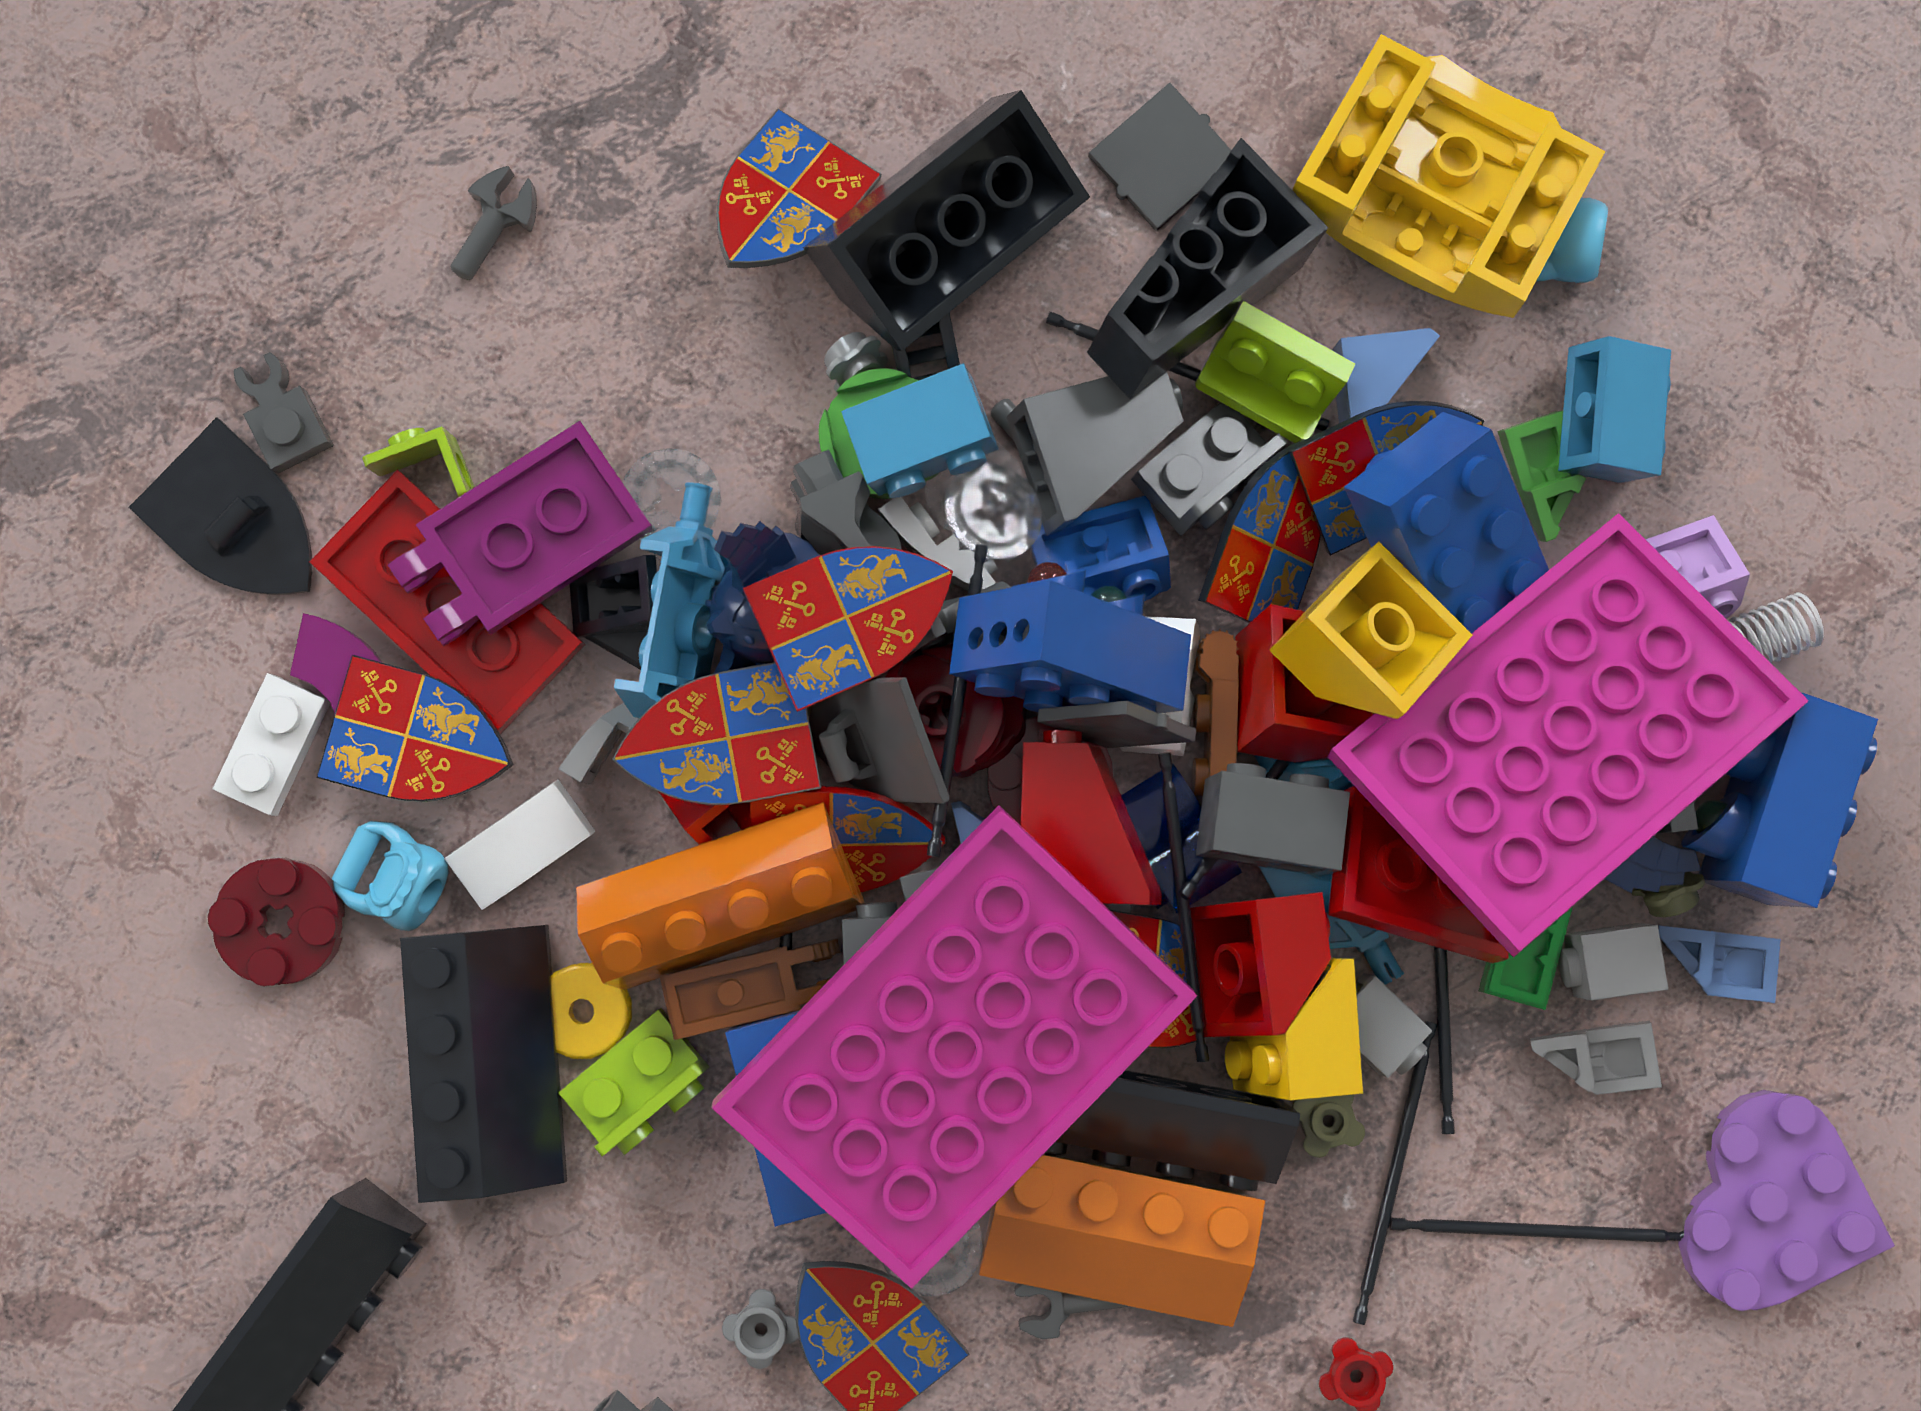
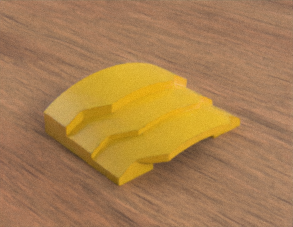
[1292,34,1606,318]

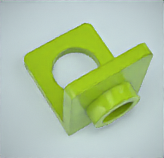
[362,426,474,497]

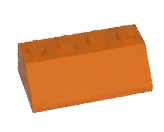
[576,802,864,990]
[979,1154,1266,1327]

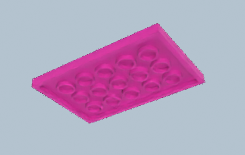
[1328,513,1809,958]
[712,805,1197,1289]

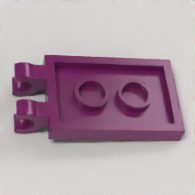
[388,421,652,646]

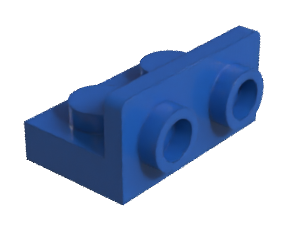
[1025,496,1171,601]

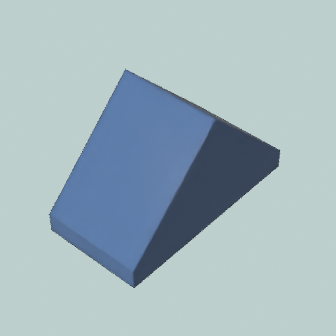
[1332,328,1440,423]

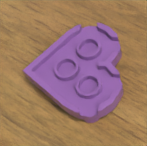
[1678,1090,1895,1311]

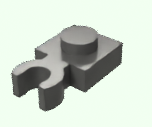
[234,352,334,474]

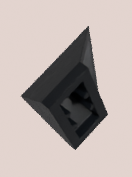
[569,555,661,670]

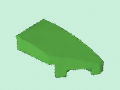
[1497,411,1586,542]

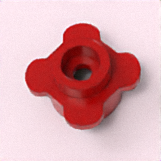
[1318,1337,1393,1411]

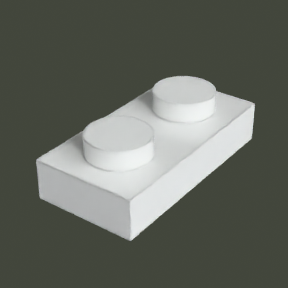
[212,673,331,816]

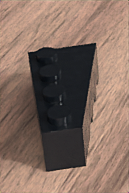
[1087,138,1328,399]

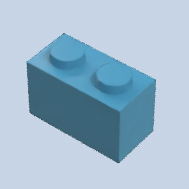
[1558,336,1671,483]
[841,363,999,498]

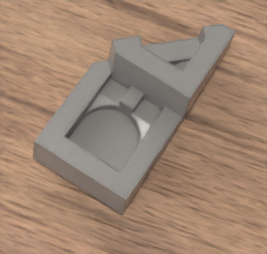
[559,703,639,785]
[1530,1020,1662,1095]

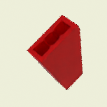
[1021,730,1161,905]

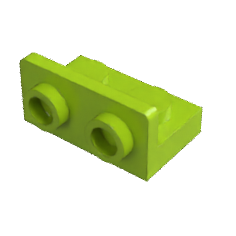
[1195,301,1356,443]
[559,1008,709,1157]

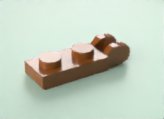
[1192,629,1239,800]
[660,938,841,1040]

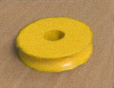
[550,963,632,1059]

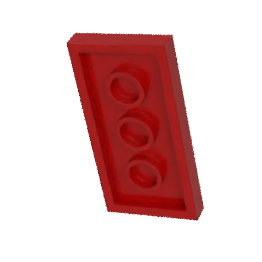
[309,469,586,735]

